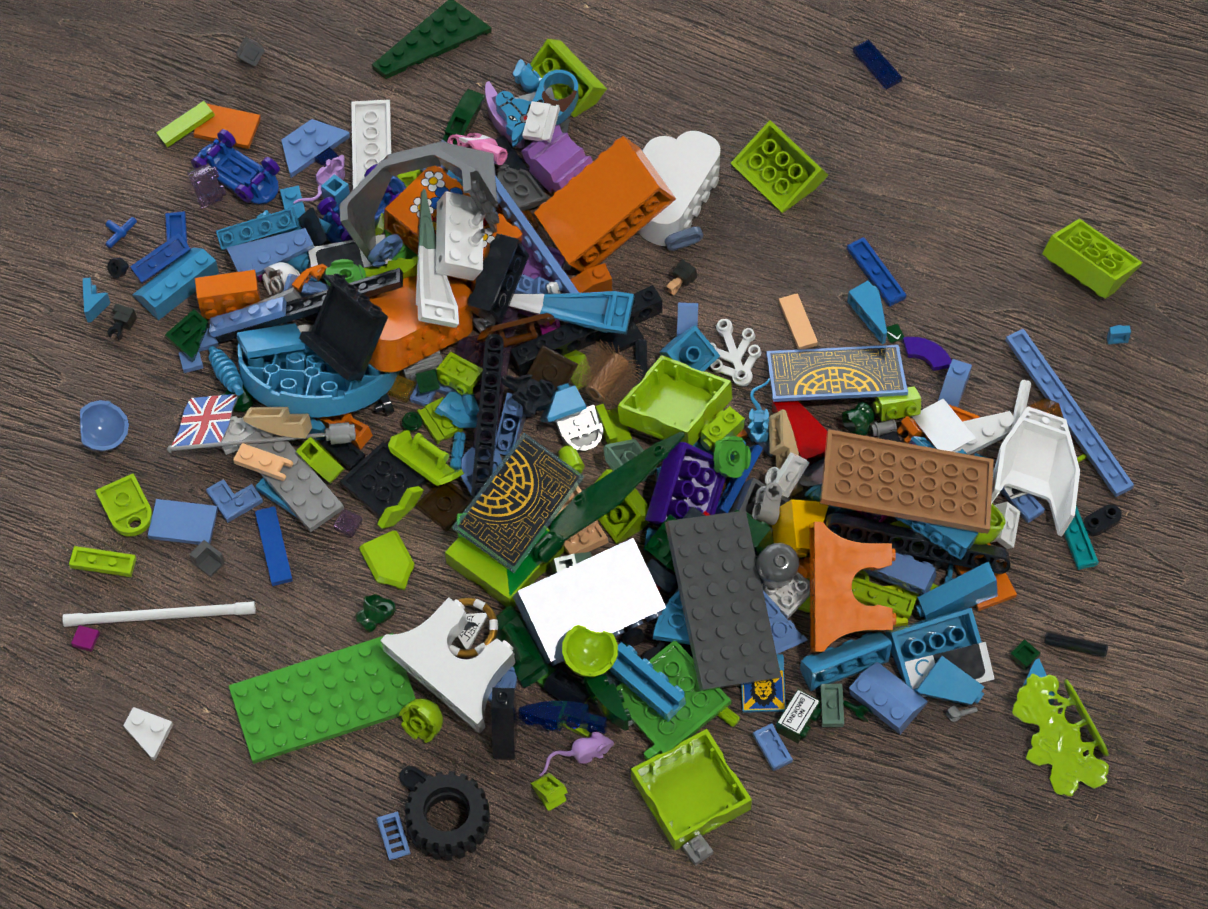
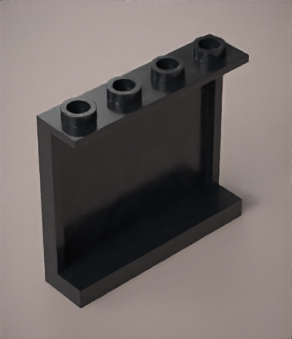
[299,274,388,381]

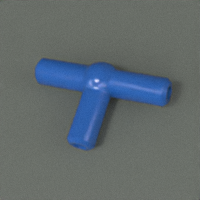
[105,217,137,248]

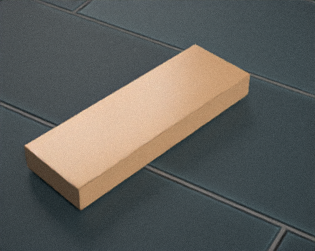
[779,293,818,350]

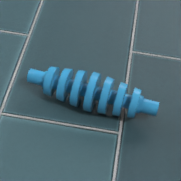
[208,346,243,396]

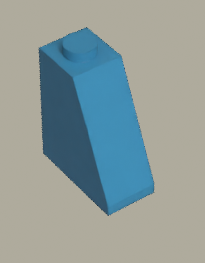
[915,656,984,705]

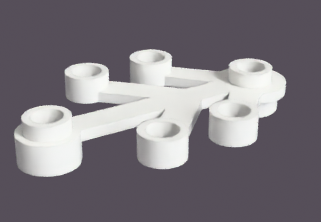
[710,319,762,387]

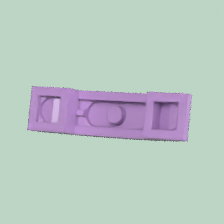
[485,81,525,149]

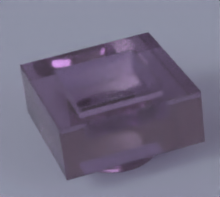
[333,509,363,537]

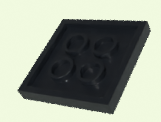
[340,441,428,518]

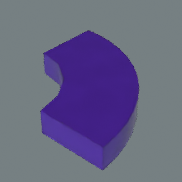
[903,337,952,371]

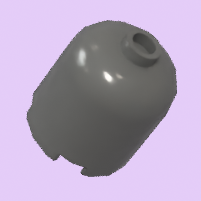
[756,543,799,589]

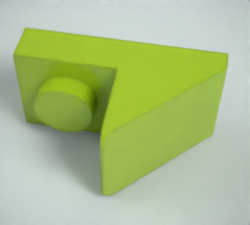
[531,773,568,811]

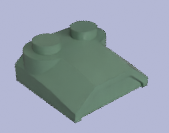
[603,439,657,482]

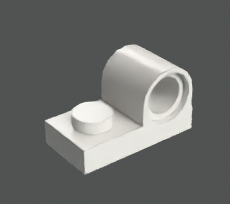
[765,452,809,498]

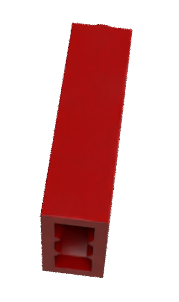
[772,401,828,467]

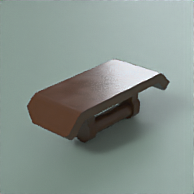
[477,313,555,348]

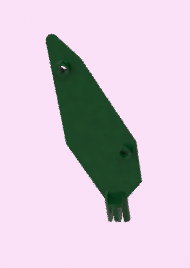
[531,432,685,563]

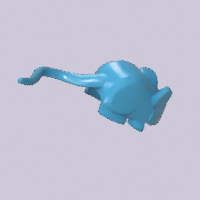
[513,59,558,101]
[748,378,770,443]

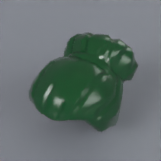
[842,402,874,436]
[355,594,396,632]

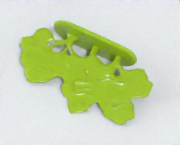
[1012,673,1109,796]

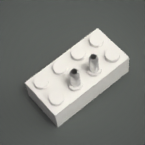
[436,191,486,281]

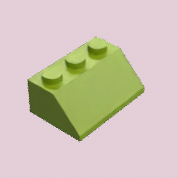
[596,469,649,544]

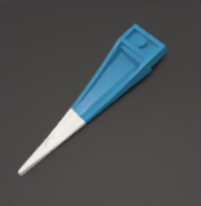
[509,291,634,335]

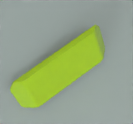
[388,430,464,486]

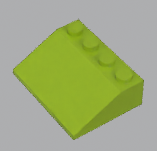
[731,120,828,213]
[1042,218,1143,299]

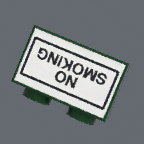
[776,689,822,744]

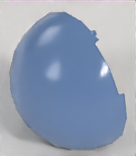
[80,400,129,452]

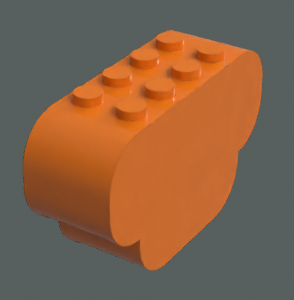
[369,276,473,372]

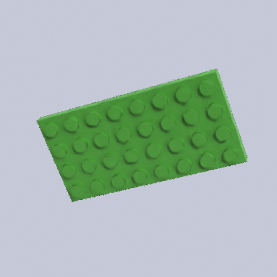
[228,633,416,764]

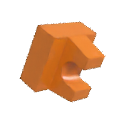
[897,416,926,444]

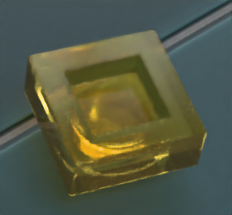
[389,375,416,402]

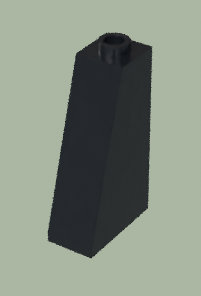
[491,687,518,760]

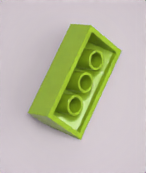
[530,39,607,117]

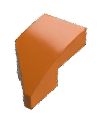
[292,264,327,293]

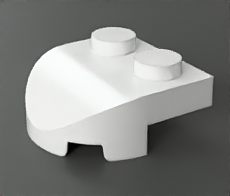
[555,405,603,451]

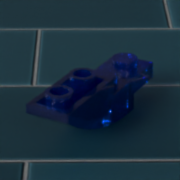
[518,701,608,734]

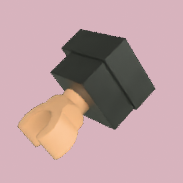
[667,259,697,296]

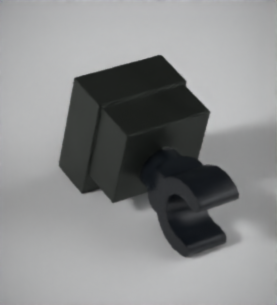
[107,303,137,340]

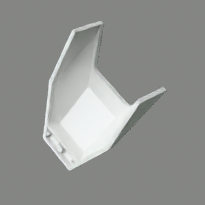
[991,407,1080,536]

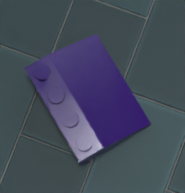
[645,442,726,527]

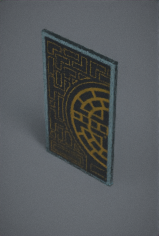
[452,433,585,573]

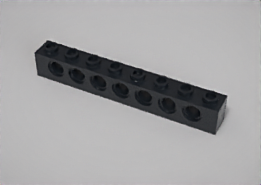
[510,285,663,376]

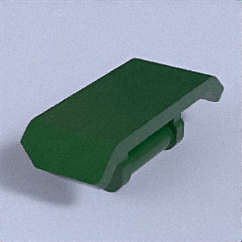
[496,606,548,688]

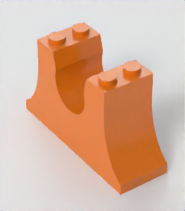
[809,522,896,653]

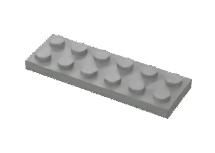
[237,429,344,533]

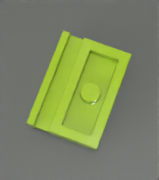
[417,397,463,444]

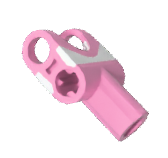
[447,133,508,165]

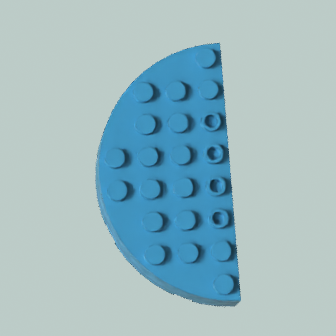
[238,342,400,418]

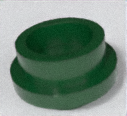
[402,412,422,432]

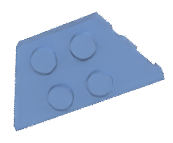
[281,119,350,178]

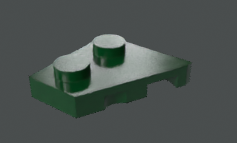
[165,309,209,362]

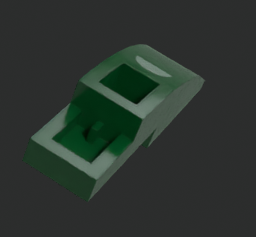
[443,89,486,145]
[583,674,631,731]

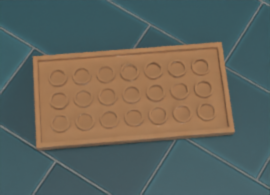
[820,429,994,534]

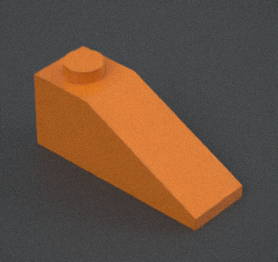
[560,263,612,294]

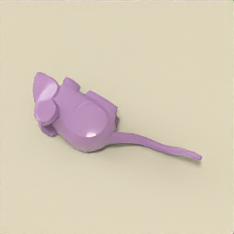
[293,155,345,204]
[539,732,614,776]

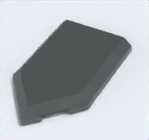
[497,163,548,212]

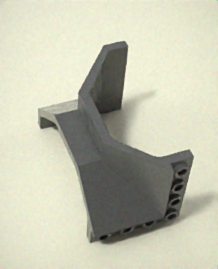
[340,142,499,260]

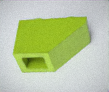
[296,437,344,484]

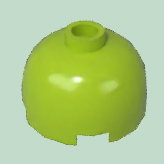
[399,698,443,743]

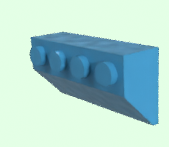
[132,248,219,321]
[800,631,892,691]

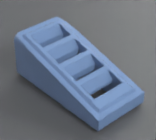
[376,811,411,861]

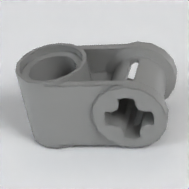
[752,482,782,525]

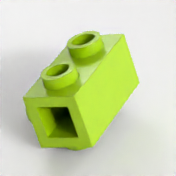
[873,386,921,421]
[701,406,745,453]

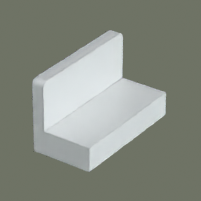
[991,502,1020,549]

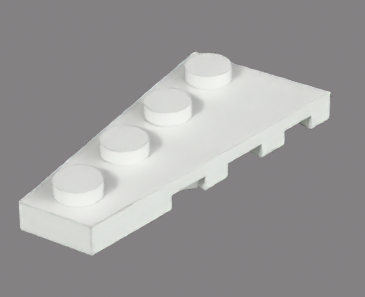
[951,411,1017,455]

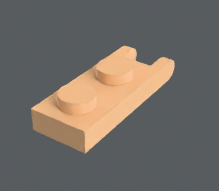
[233,443,293,481]

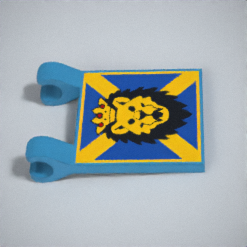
[741,654,786,713]

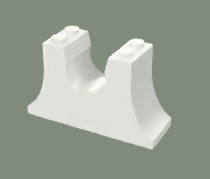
[380,597,515,734]

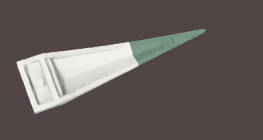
[416,189,459,328]

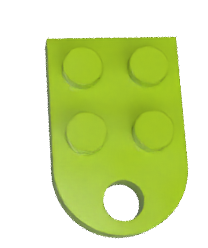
[95,473,152,536]

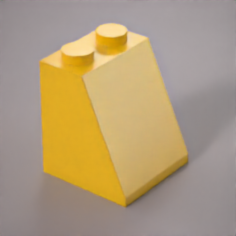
[772,499,828,558]

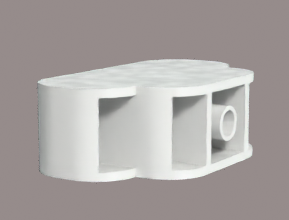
[638,131,720,246]

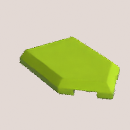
[359,531,415,591]

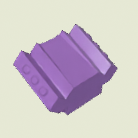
[521,125,593,193]

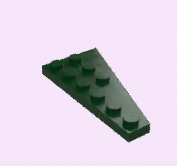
[372,0,492,79]

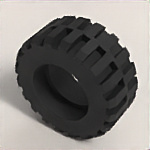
[405,771,490,861]

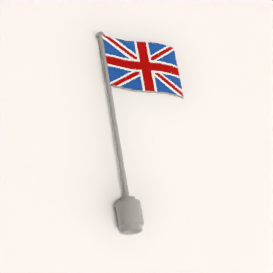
[167,394,356,453]

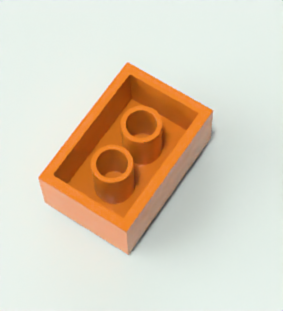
[195,270,261,319]

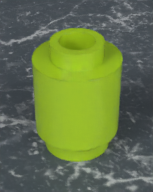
[558,445,585,475]

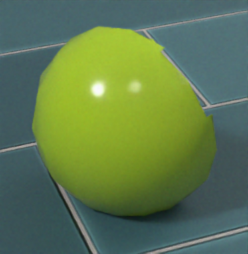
[562,625,618,678]

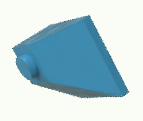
[659,325,720,371]
[540,383,587,422]

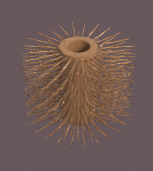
[570,340,643,413]

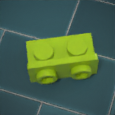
[436,352,483,395]

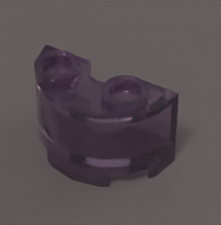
[187,164,227,208]

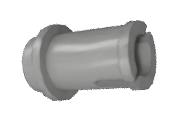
[869,419,897,438]

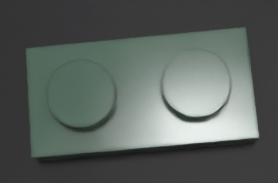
[820,684,844,727]

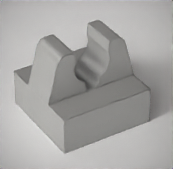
[682,834,713,866]

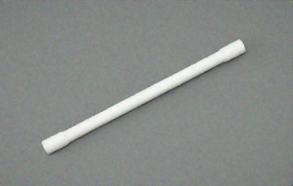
[63,601,256,627]

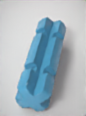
[450,432,466,470]

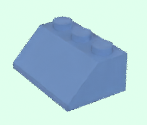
[849,662,928,735]

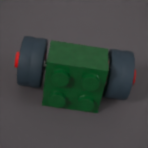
[644,507,710,594]

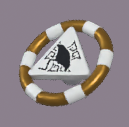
[450,598,498,658]

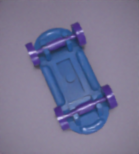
[191,129,280,204]
[317,164,406,243]

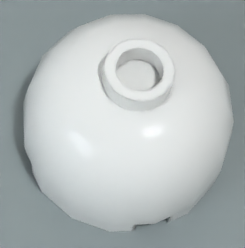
[263,262,300,295]

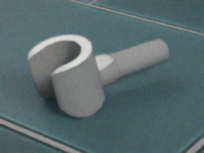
[946,706,978,722]

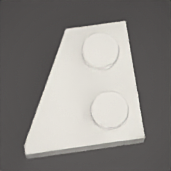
[123,707,173,761]

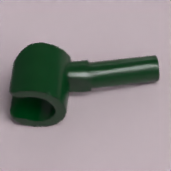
[843,700,872,722]

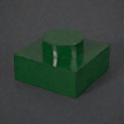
[415,369,440,394]
[1009,639,1041,670]

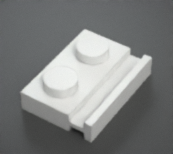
[522,101,560,143]

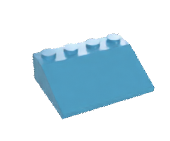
[885,607,982,691]

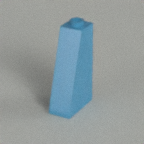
[916,562,998,619]

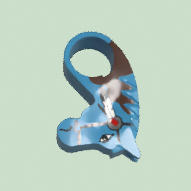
[496,70,578,147]

